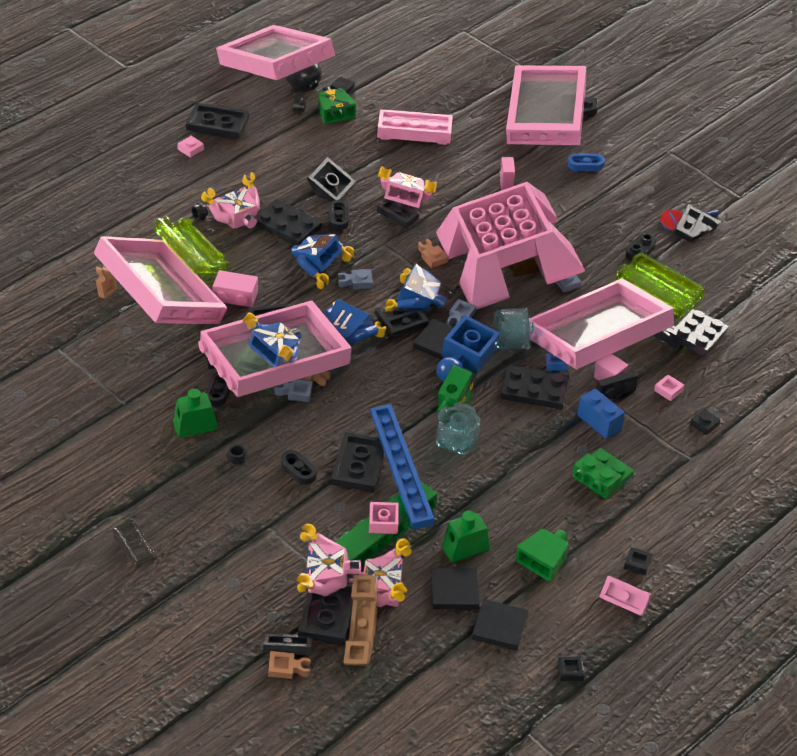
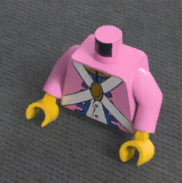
[378,166,437,208]
[201,172,260,229]
[296,524,361,596]
[349,538,411,607]

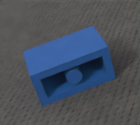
[577,388,625,439]

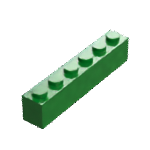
[335,481,437,578]

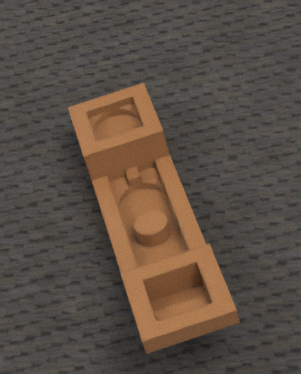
[344,575,378,666]

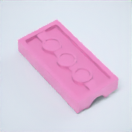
[377,110,453,145]

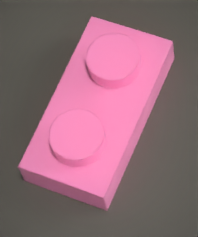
[599,576,652,616]

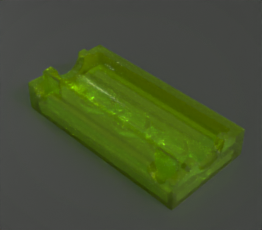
[154,217,230,273]
[616,252,705,317]

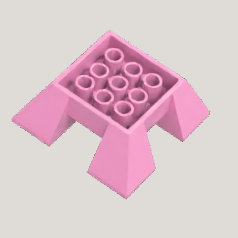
[436,182,585,310]

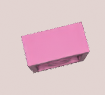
[500,157,515,190]
[369,502,398,534]

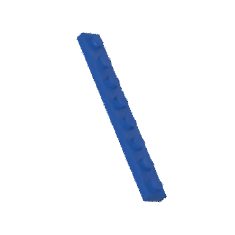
[370,404,435,530]

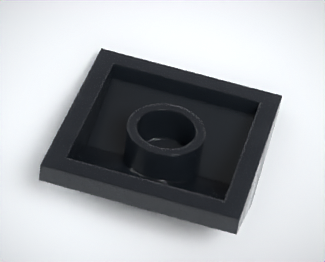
[307,157,356,202]

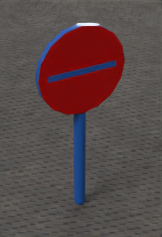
[660,210,719,231]

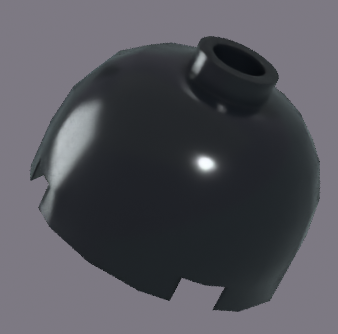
[286,63,322,91]

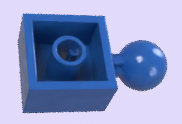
[437,315,500,382]

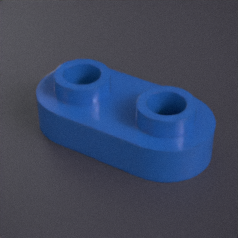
[567,154,605,172]

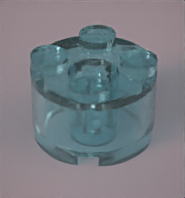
[494,308,534,350]
[436,403,481,454]

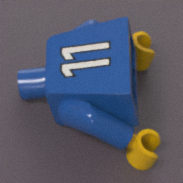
[323,299,386,346]

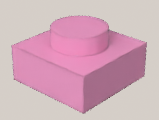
[178,136,204,158]
[654,375,684,401]

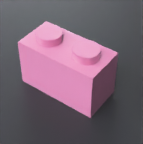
[213,270,258,307]

